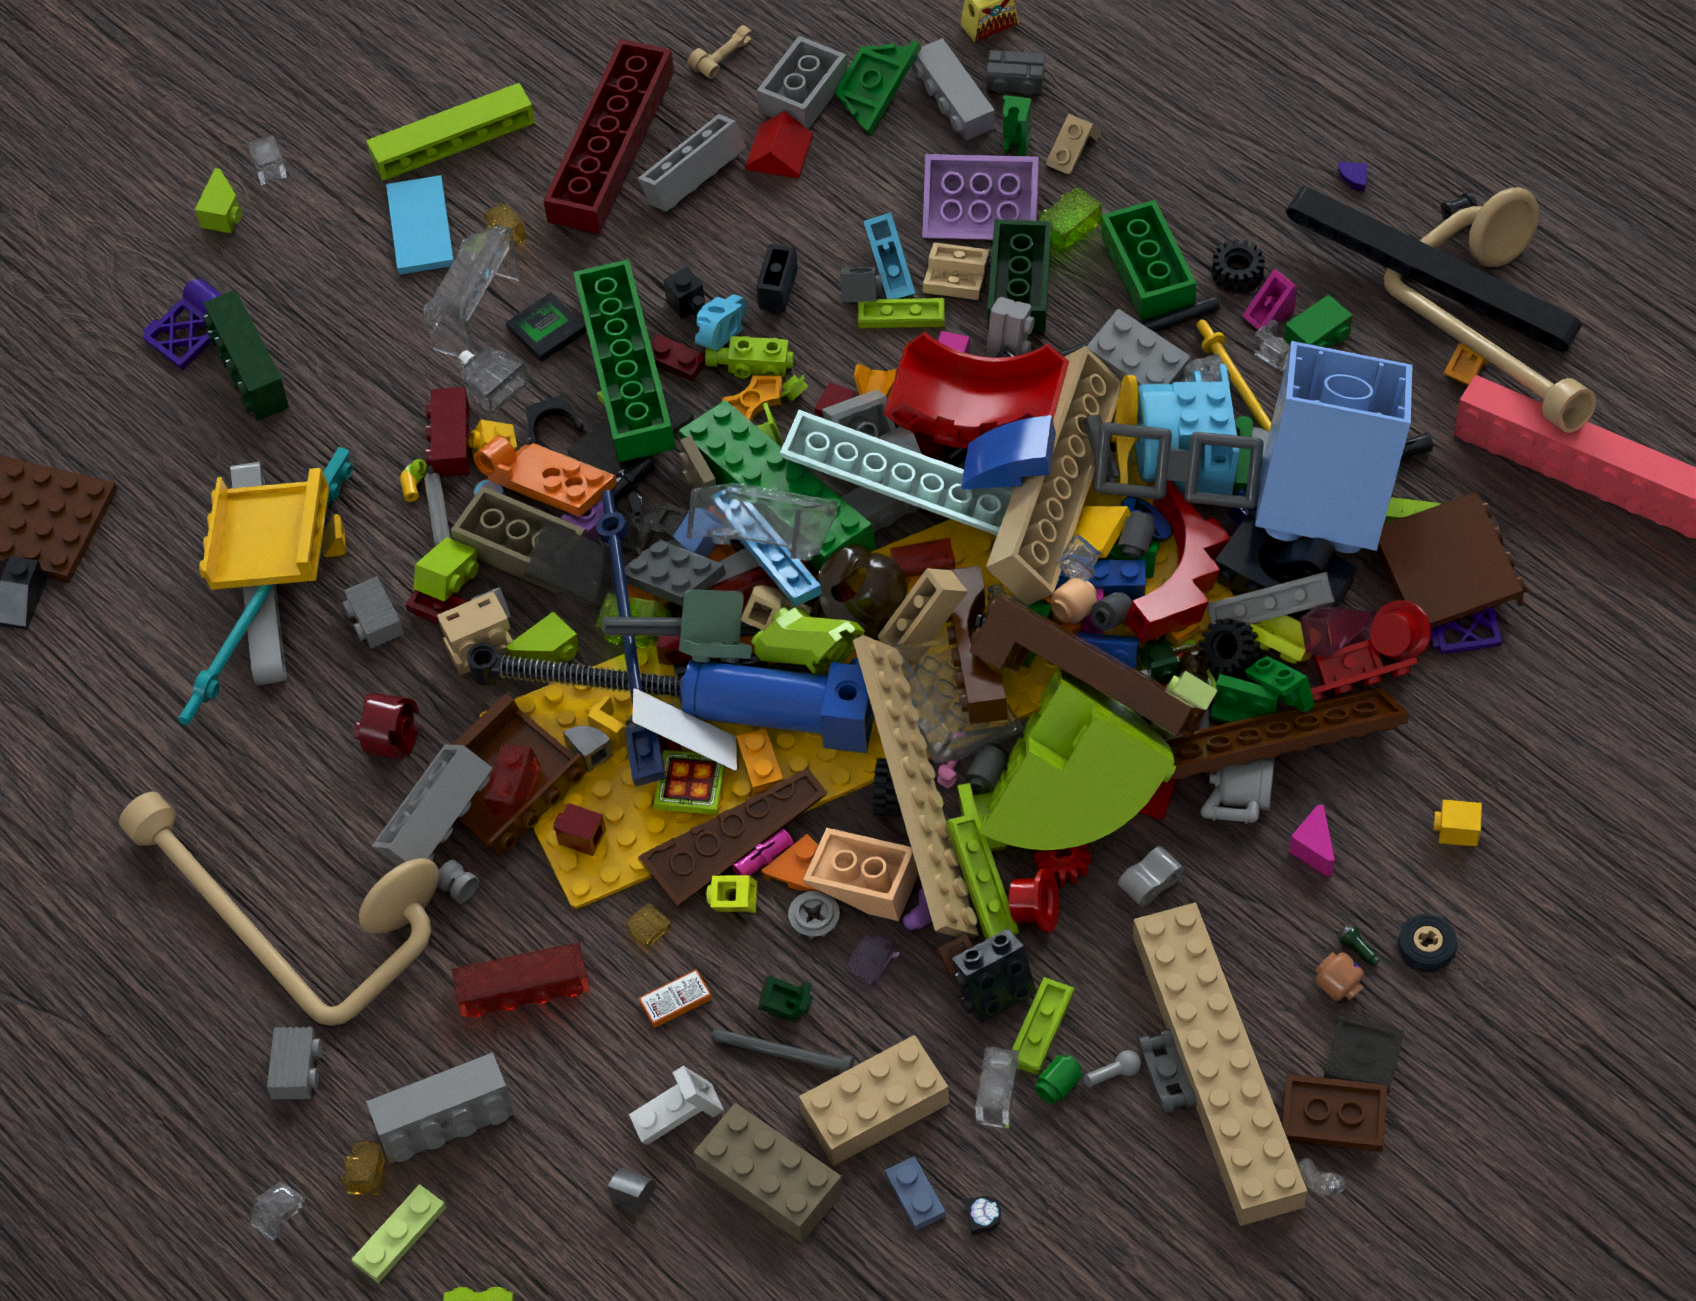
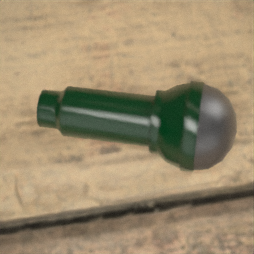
[1338,925,1380,967]

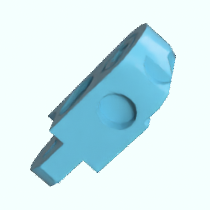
[694,294,747,351]

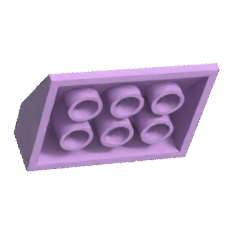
[922,154,1039,240]

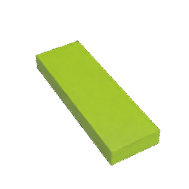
[858,298,945,328]
[1008,977,1074,1075]

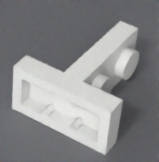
[629,1066,724,1145]

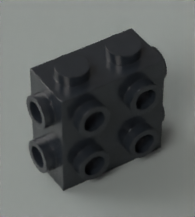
[951,929,1037,1023]

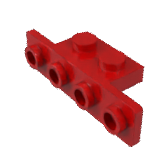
[1311,639,1418,702]

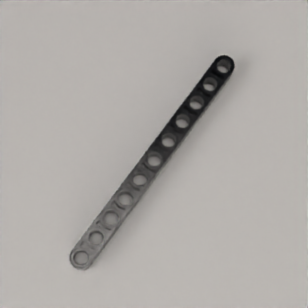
[1286,186,1582,352]

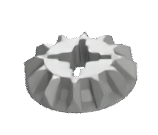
[788,891,840,940]

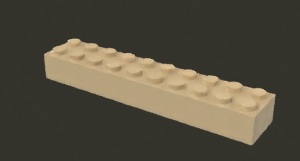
[986,346,1122,606]
[1133,902,1307,1226]

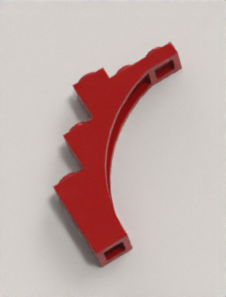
[1125,480,1231,643]

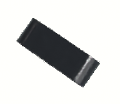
[1259,537,1336,583]

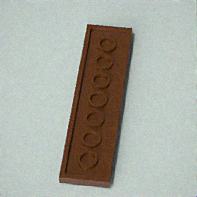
[1163,687,1408,779]

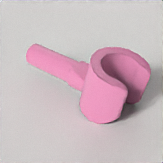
[937,748,963,789]

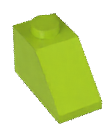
[195,168,242,234]
[506,612,580,664]

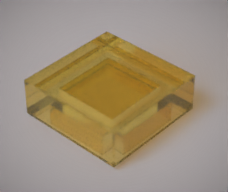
[625,902,671,947]

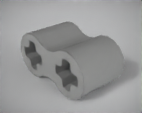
[1118,846,1185,907]

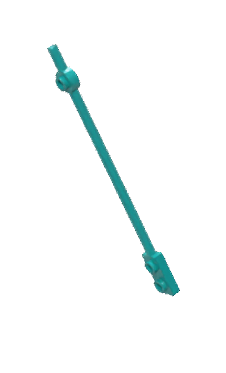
[178,447,353,725]

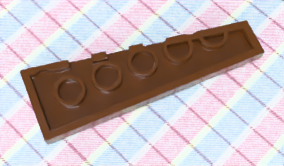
[638,768,827,908]

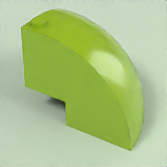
[980,667,1176,850]

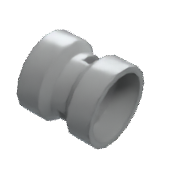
[437,860,480,904]

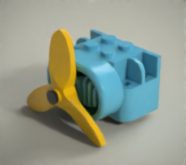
[1110,364,1239,501]

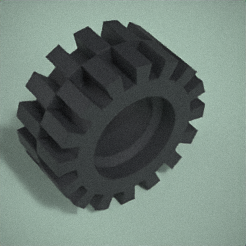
[1212,239,1265,294]
[1199,618,1260,676]
[873,758,901,816]

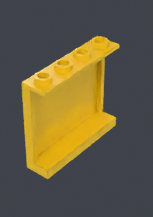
[199,468,329,590]

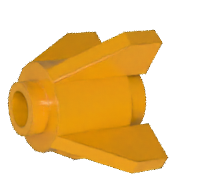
[854,364,897,400]

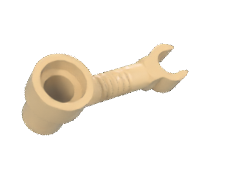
[687,25,752,79]

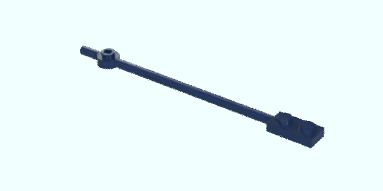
[596,490,666,787]

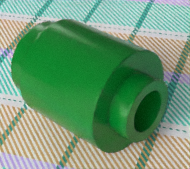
[1034,1055,1083,1105]

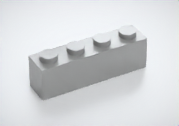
[912,38,995,141]
[638,114,747,212]

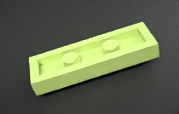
[352,1184,446,1284]

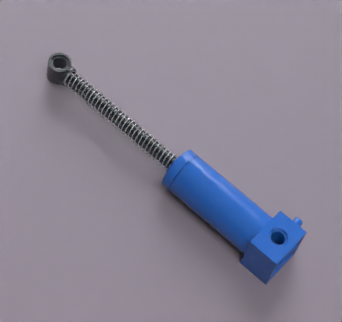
[467,643,874,753]

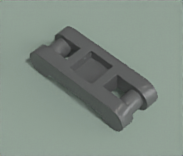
[1137,1029,1197,1115]

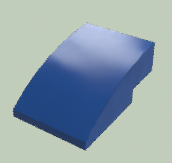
[961,415,1056,490]

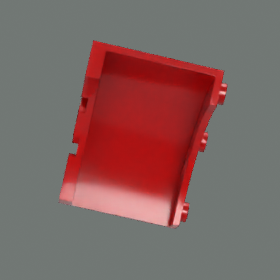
[883,331,1069,449]

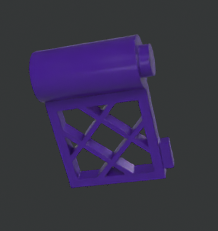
[142,278,222,370]
[1431,607,1502,655]

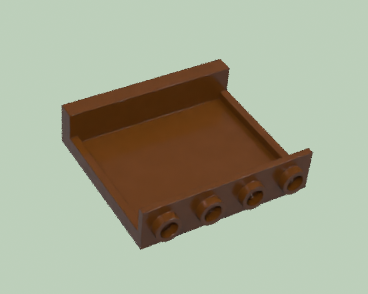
[1377,492,1527,629]
[417,693,588,857]

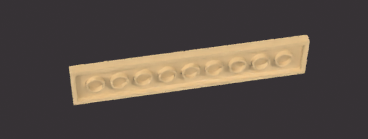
[853,635,978,940]

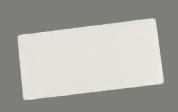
[632,688,737,771]

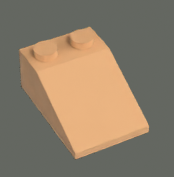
[803,828,919,921]

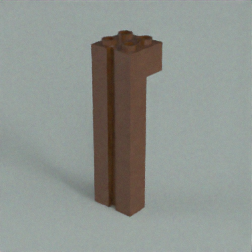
[969,596,1207,738]

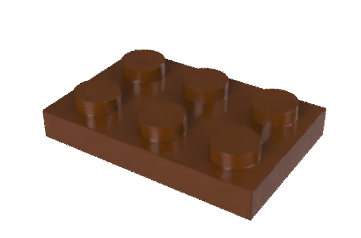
[1282,1074,1387,1152]

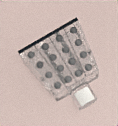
[457,346,529,415]

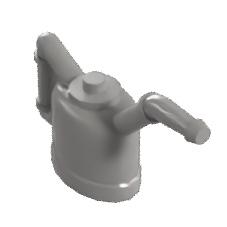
[1198,708,1275,824]

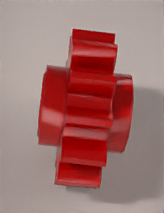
[1034,843,1091,887]

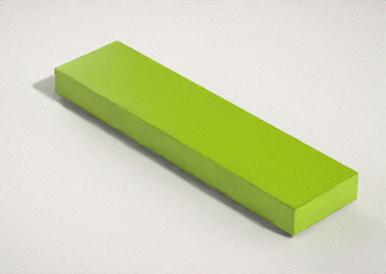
[946,812,1019,940]

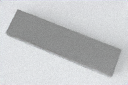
[1207,572,1335,625]

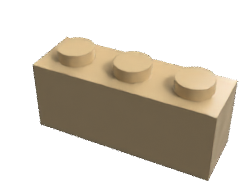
[877,568,968,659]

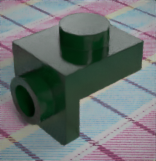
[758,976,813,1022]

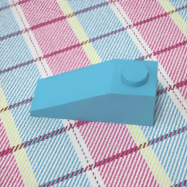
[864,212,916,299]

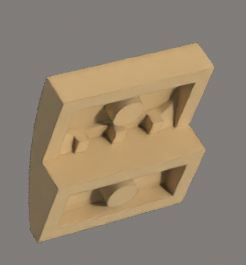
[923,243,990,300]

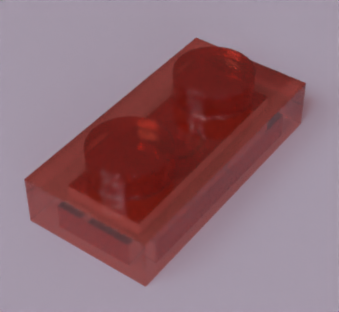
[890,538,956,578]

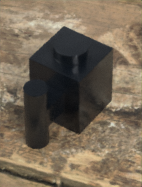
[663,267,705,325]

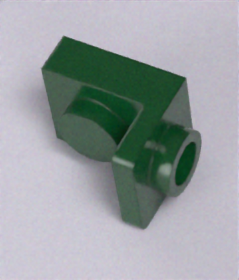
[1139,641,1181,684]

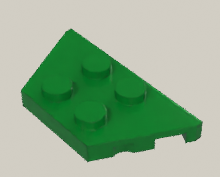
[835,41,921,135]

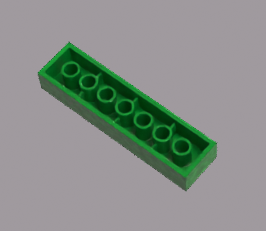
[573,259,676,462]
[679,400,876,572]

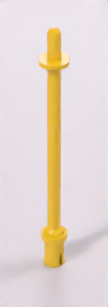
[1197,320,1272,432]

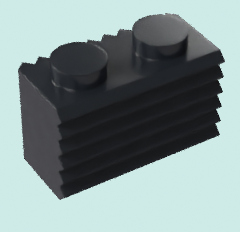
[756,244,798,313]

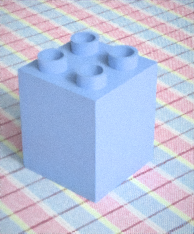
[1255,341,1412,553]

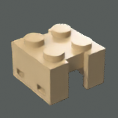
[437,591,513,676]

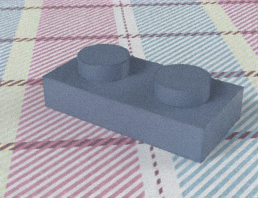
[885,1156,946,1231]

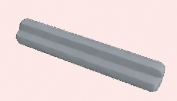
[424,473,450,547]

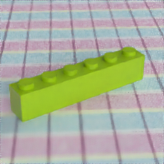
[366,83,535,181]

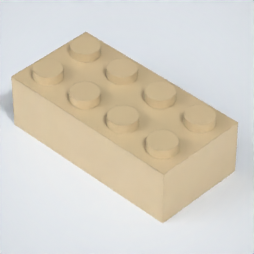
[799,1035,949,1166]

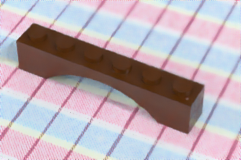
[945,566,1007,724]

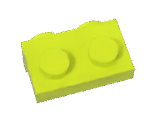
[1250,615,1321,664]

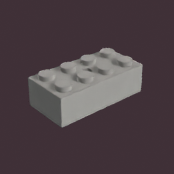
[371,745,492,866]
[366,1052,515,1164]

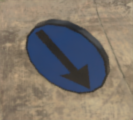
[1120,496,1172,542]

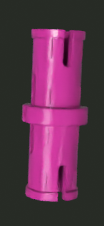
[732,828,794,876]

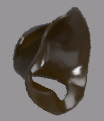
[818,544,908,640]

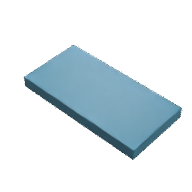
[386,175,455,275]

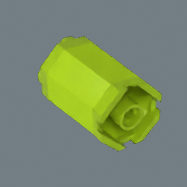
[751,607,865,675]

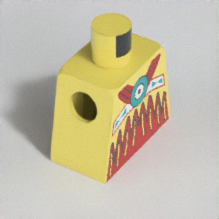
[961,0,1019,42]

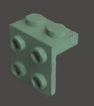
[679,589,752,663]

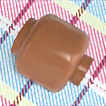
[1315,952,1364,1001]

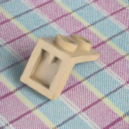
[1046,113,1101,175]

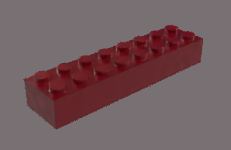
[543,39,674,234]

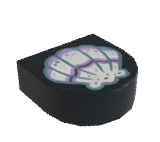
[964,1196,1001,1235]

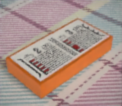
[638,969,712,1028]

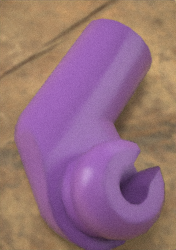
[903,889,932,931]

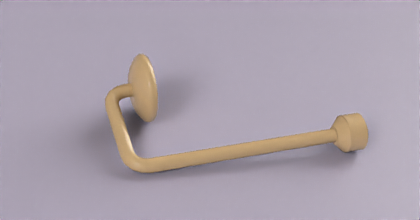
[1383,187,1596,433]
[119,792,439,1026]

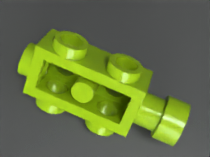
[705,336,794,379]

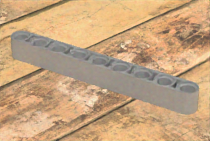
[230,461,287,686]

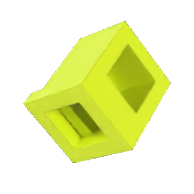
[707,875,757,913]

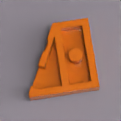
[761,834,824,893]

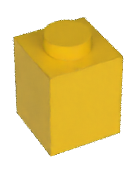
[1433,800,1482,847]

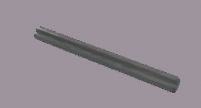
[601,617,761,637]

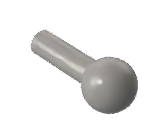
[1084,1050,1142,1087]

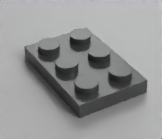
[624,540,726,606]

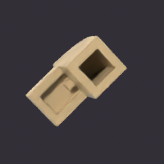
[740,585,812,630]

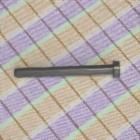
[712,1029,854,1075]

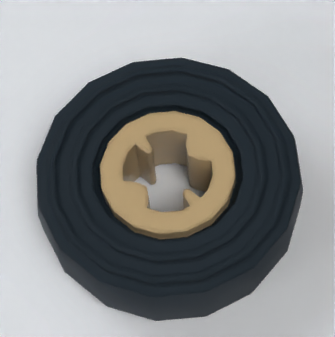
[1398,914,1458,972]

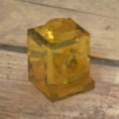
[484,201,526,253]
[341,1140,385,1195]

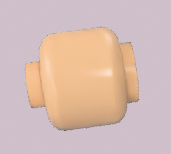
[1051,578,1097,624]

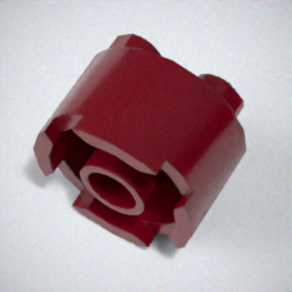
[354,693,419,760]

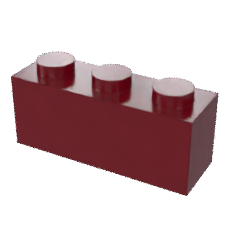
[426,387,470,477]

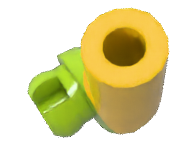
[400,459,428,502]

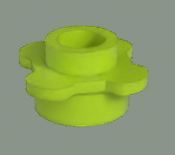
[781,375,808,401]

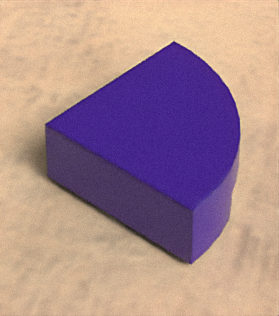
[1338,162,1367,191]

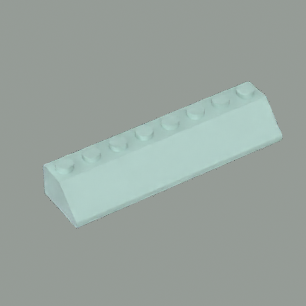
[779,410,1014,536]

